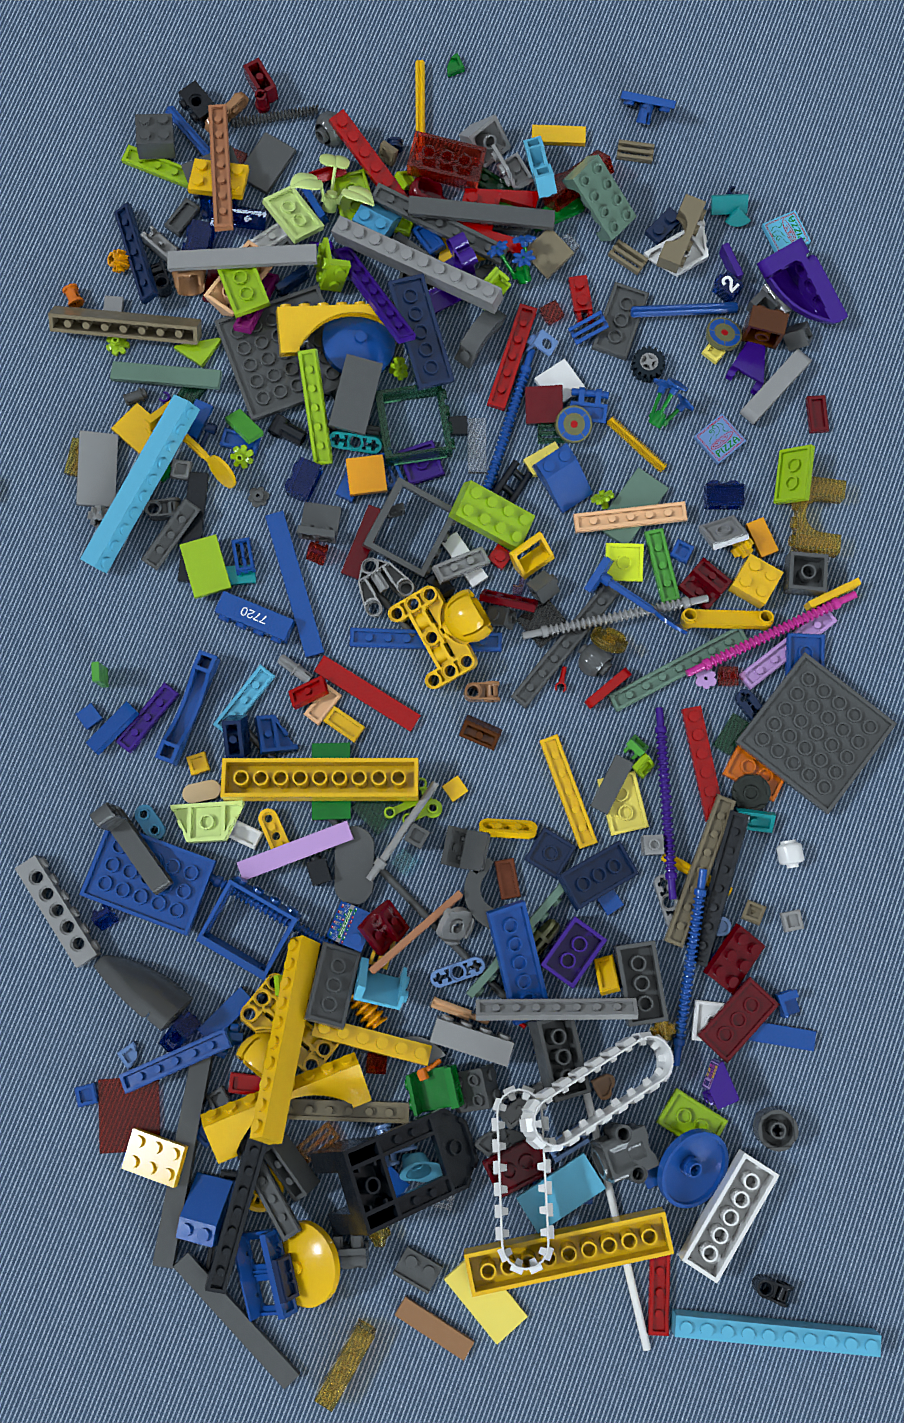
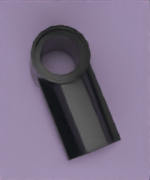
[267,414,307,447]

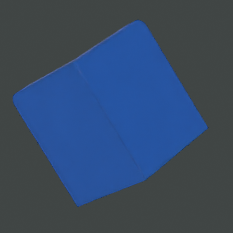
[773,988,800,1018]

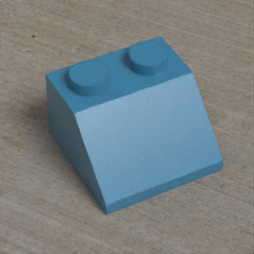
[352,203,402,238]

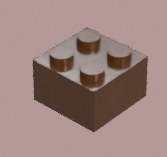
[741,305,789,350]

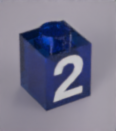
[712,270,744,302]

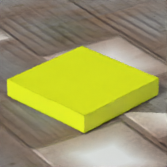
[605,543,644,582]

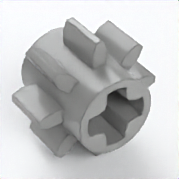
[87,505,109,528]

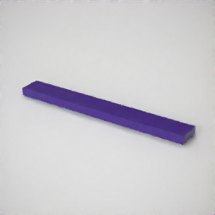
[333,247,416,344]

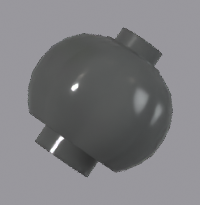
[315,111,343,147]
[578,643,613,677]

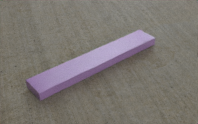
[738,611,838,690]
[236,821,354,880]

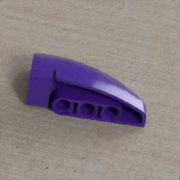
[757,237,848,325]

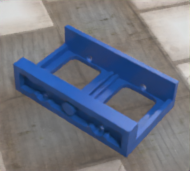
[235,1228,298,1322]

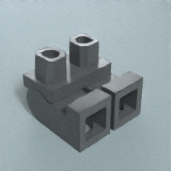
[332,1234,369,1270]

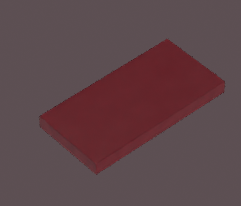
[697,977,780,1063]

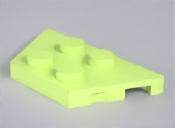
[170,800,245,843]

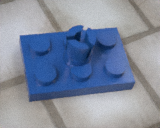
[620,91,676,125]

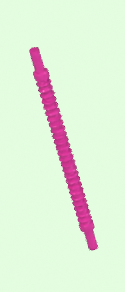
[685,591,857,677]

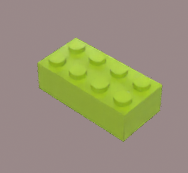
[448,480,535,551]

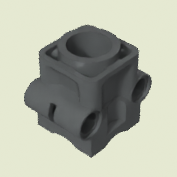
[590,1122,659,1184]

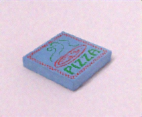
[693,414,746,465]

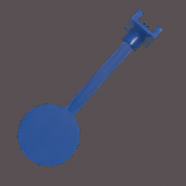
[584,556,688,635]

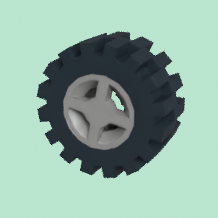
[631,346,666,383]

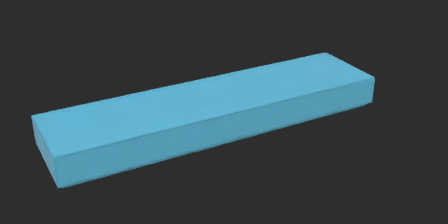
[213,664,276,732]

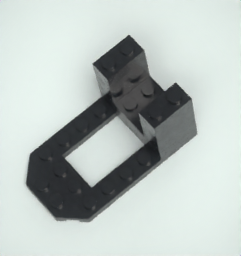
[310,1108,479,1236]

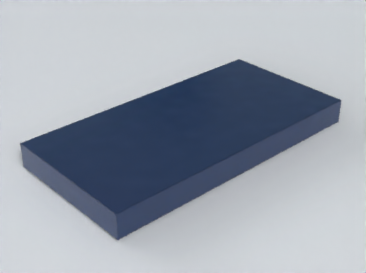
[556,840,639,911]

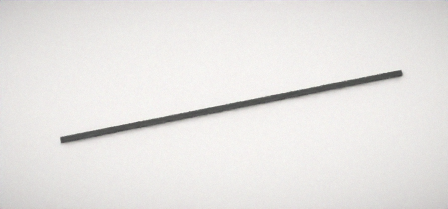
[249,729,531,1027]

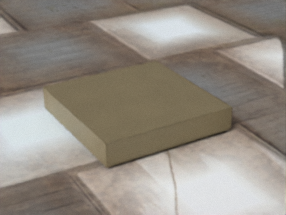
[527,230,574,280]

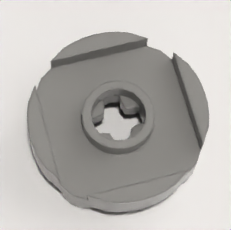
[436,907,475,946]

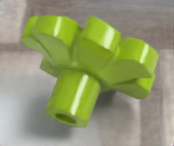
[106,337,130,356]
[388,356,409,381]
[230,445,254,469]
[590,490,615,509]

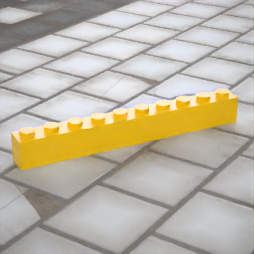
[250,935,321,1145]

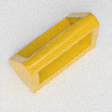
[509,531,555,580]

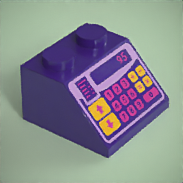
[701,1058,740,1110]

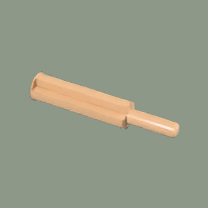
[431,996,489,1025]

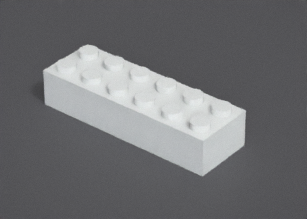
[678,1149,780,1283]

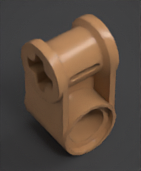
[463,681,501,703]

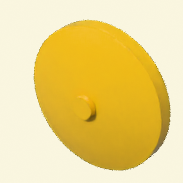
[281,1220,340,1308]

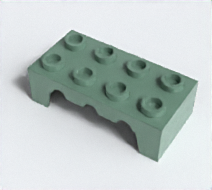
[562,155,637,241]

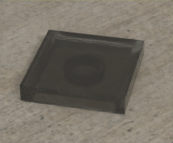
[516,600,566,649]

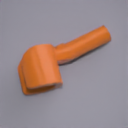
[417,1059,442,1081]

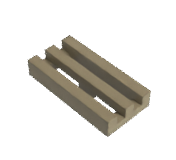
[616,139,655,164]
[608,239,648,276]

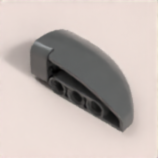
[94,955,193,1031]

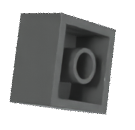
[135,113,176,159]
[783,551,829,597]

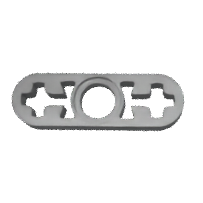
[653,874,678,927]

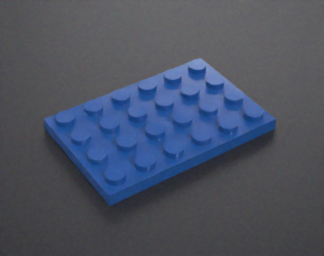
[79,830,217,936]

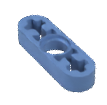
[430,956,486,988]

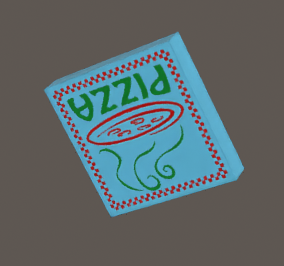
[761,210,811,253]

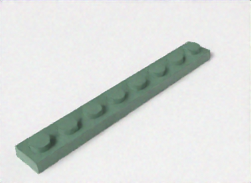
[466,883,564,998]

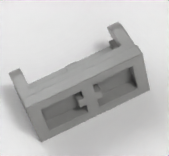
[141,226,180,263]

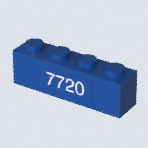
[214,591,295,644]

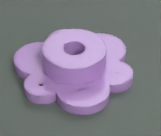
[695,670,717,689]

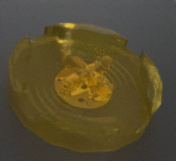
[590,626,628,653]

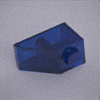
[159,1010,202,1053]

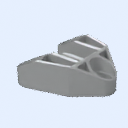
[358,558,415,618]

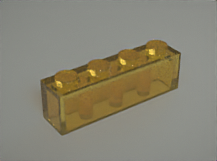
[314,1318,376,1412]

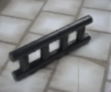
[492,460,533,504]

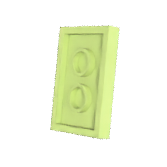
[262,186,325,244]

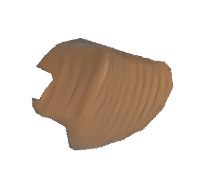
[171,270,207,296]

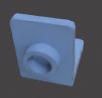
[524,329,558,356]

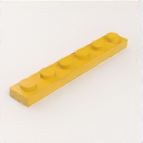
[311,1023,432,1066]

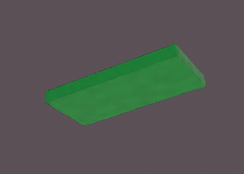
[312,743,351,821]

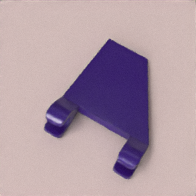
[725,341,765,395]

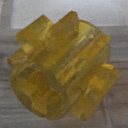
[650,1021,676,1041]

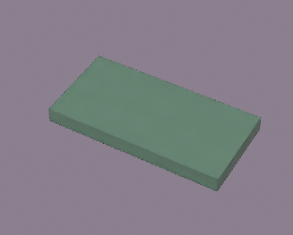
[601,467,669,543]

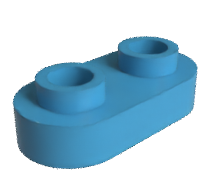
[135,805,166,840]

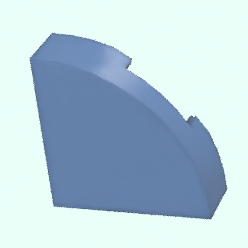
[117,1041,138,1070]

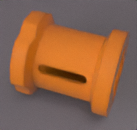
[62,283,85,308]

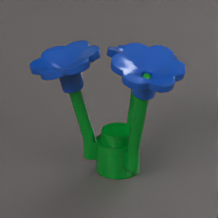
[648,377,694,429]

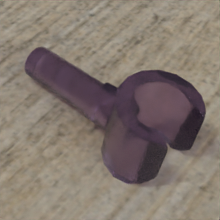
[512,577,524,595]

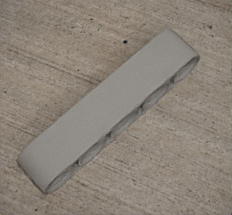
[739,349,812,425]

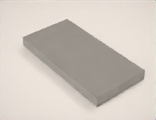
[76,430,118,508]

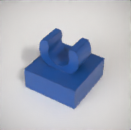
[229,1023,245,1046]

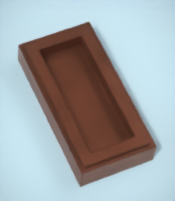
[494,858,521,900]

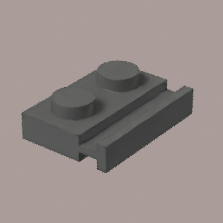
[393,1245,443,1294]

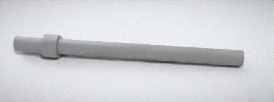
[366,781,439,882]

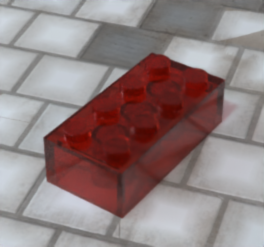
[407,131,487,189]

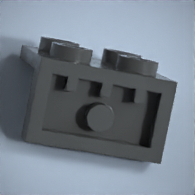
[297,502,342,544]

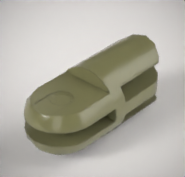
[533,919,560,958]

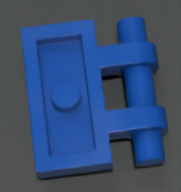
[570,387,609,424]

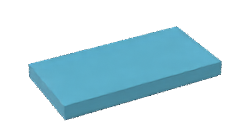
[516,1152,606,1234]

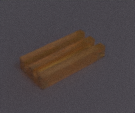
[296,1121,340,1163]

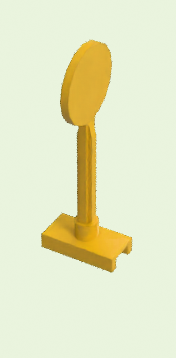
[145,400,236,489]

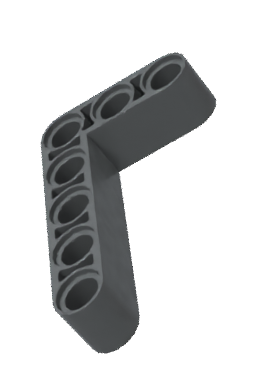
[90,802,173,895]

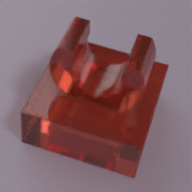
[306,541,328,566]
[718,666,739,686]

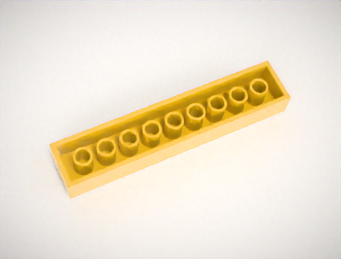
[220,758,419,801]
[464,1206,674,1297]

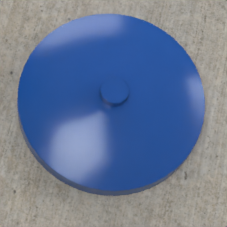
[321,317,396,374]
[657,1128,729,1208]

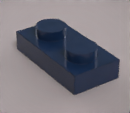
[645,207,680,245]

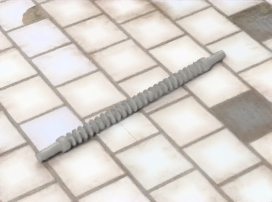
[522,595,709,640]

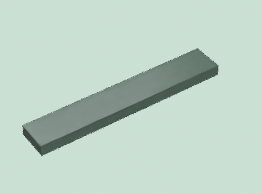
[110,361,222,390]

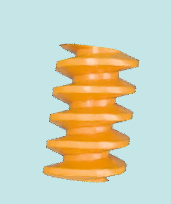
[350,994,388,1030]

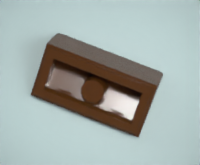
[459,715,502,751]

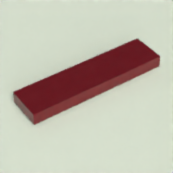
[341,505,381,580]

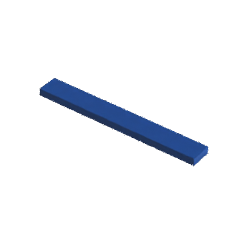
[265,511,324,658]
[350,627,502,652]

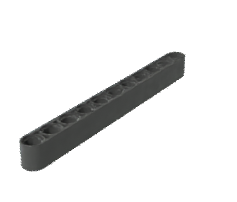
[153,1056,214,1269]

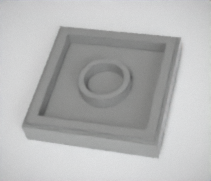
[699,515,749,551]

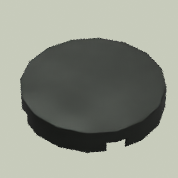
[731,773,771,810]

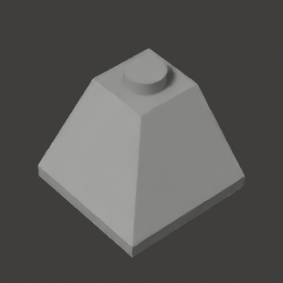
[459,115,511,168]

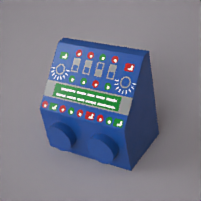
[326,900,371,952]

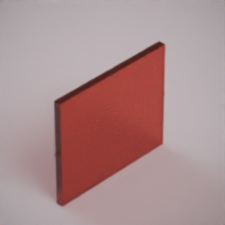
[98,1078,160,1154]

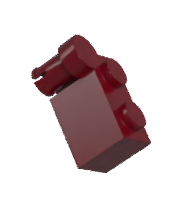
[243,57,279,114]

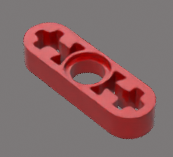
[584,667,632,709]

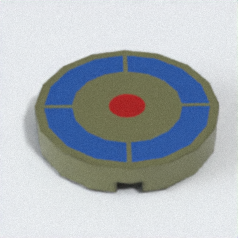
[706,317,742,351]
[555,405,592,444]

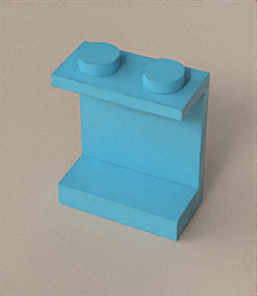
[353,957,410,1010]

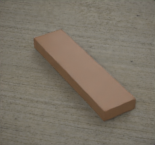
[395,1295,475,1361]

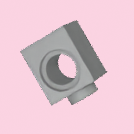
[640,834,664,856]

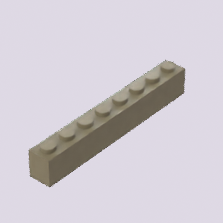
[48,306,202,345]

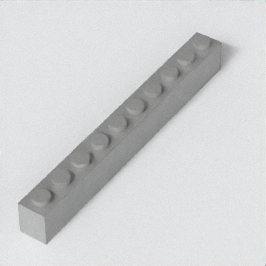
[331,216,503,314]

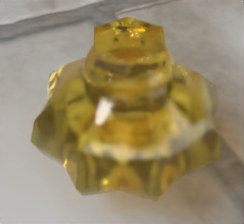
[369,1227,391,1248]

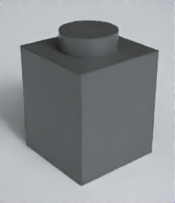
[526,570,560,605]

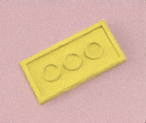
[444,1259,528,1344]

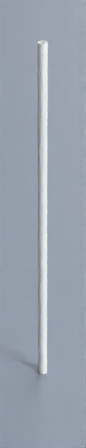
[583,1093,651,1351]

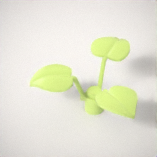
[290,154,374,213]

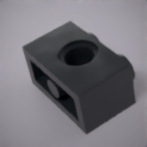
[178,80,215,129]

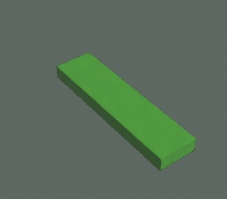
[644,528,681,603]

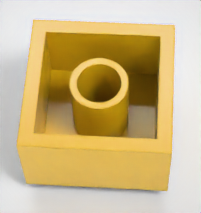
[728,553,784,609]

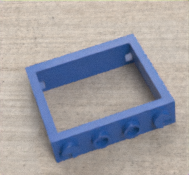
[196,876,302,980]

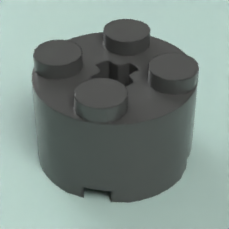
[753,1107,799,1152]

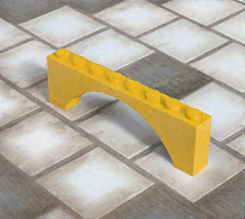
[276,301,392,357]
[200,1052,372,1164]

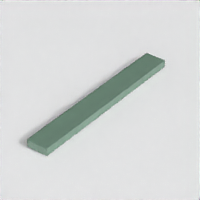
[607,629,749,713]

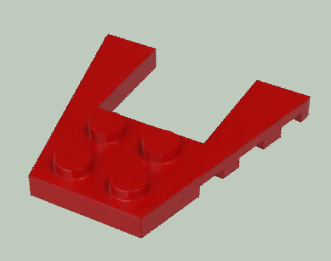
[457,188,539,254]

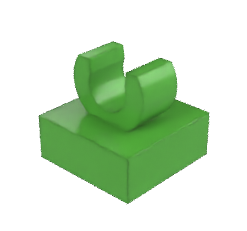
[624,734,649,760]

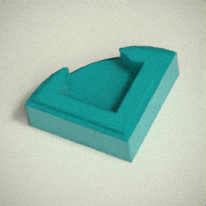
[725,207,751,227]

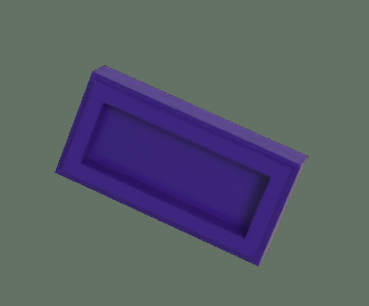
[719,243,744,285]

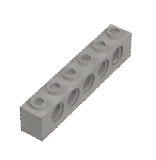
[14,855,101,968]

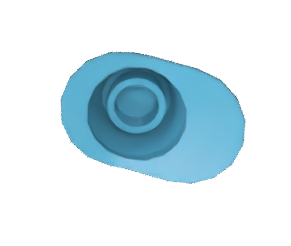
[399,1152,443,1182]

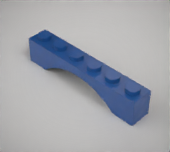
[155,650,221,766]

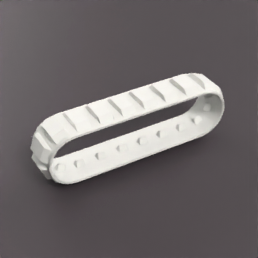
[519,1032,674,1152]
[491,1085,554,1275]

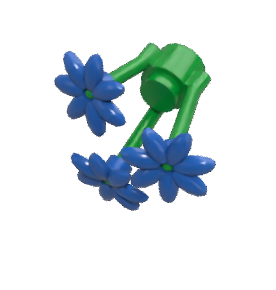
[487,234,536,284]

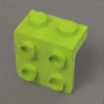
[314,237,351,292]

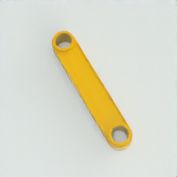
[680,608,774,631]

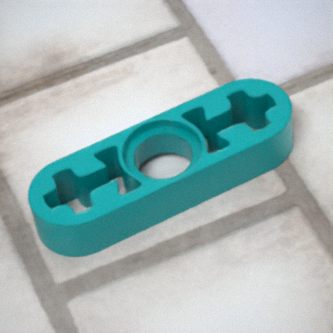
[330,430,383,454]

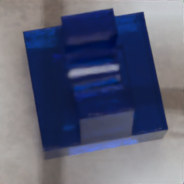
[91,904,119,931]

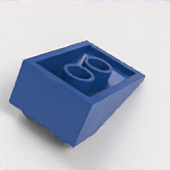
[532,443,593,514]
[176,1172,234,1248]

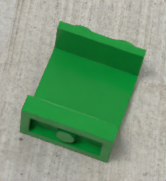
[405,1064,465,1116]

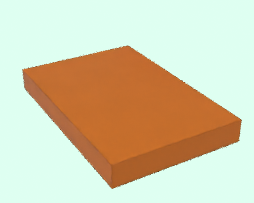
[721,745,784,802]

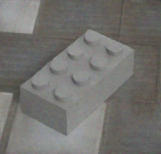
[430,1013,514,1067]

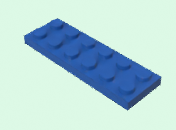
[486,900,548,1026]

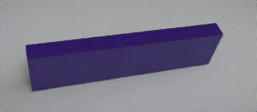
[115,682,180,754]

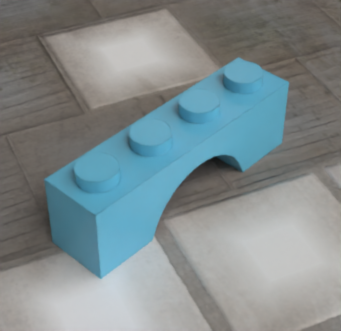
[523,136,557,198]

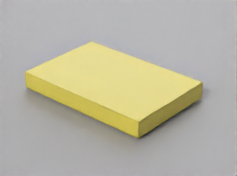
[597,771,649,836]

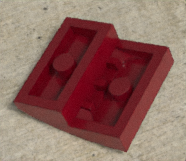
[678,557,733,610]
[357,900,410,956]

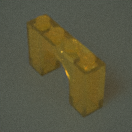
[788,476,846,558]

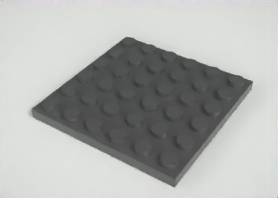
[214,284,341,422]
[734,652,897,814]

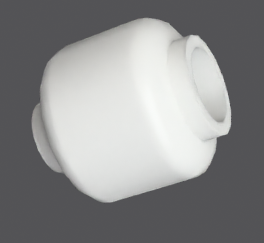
[776,839,804,869]

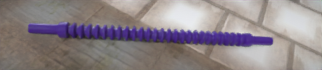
[655,707,678,900]

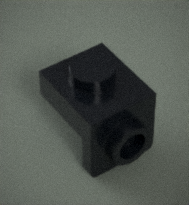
[425,573,456,600]

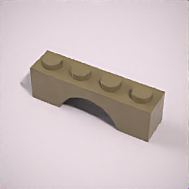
[656,194,707,273]

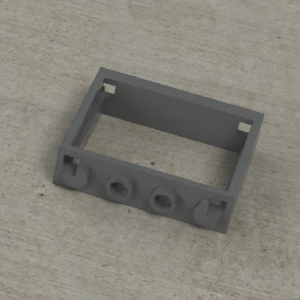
[362,477,457,578]

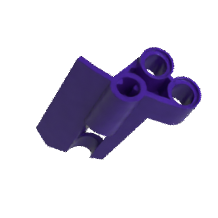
[428,232,478,314]

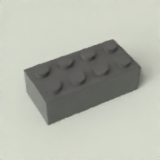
[613,940,669,1027]
[528,1020,591,1103]

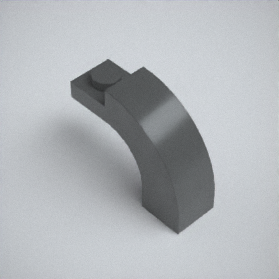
[454,309,507,369]
[464,858,494,929]

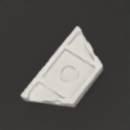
[644,219,709,277]

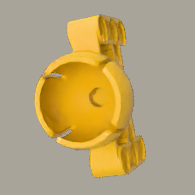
[388,586,493,689]
[236,973,339,1079]

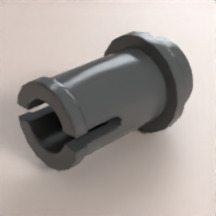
[123,387,148,406]

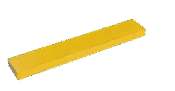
[539,734,598,849]

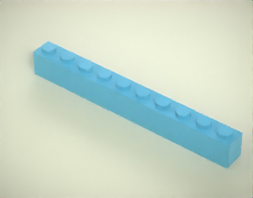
[80,394,200,574]
[671,1308,881,1357]

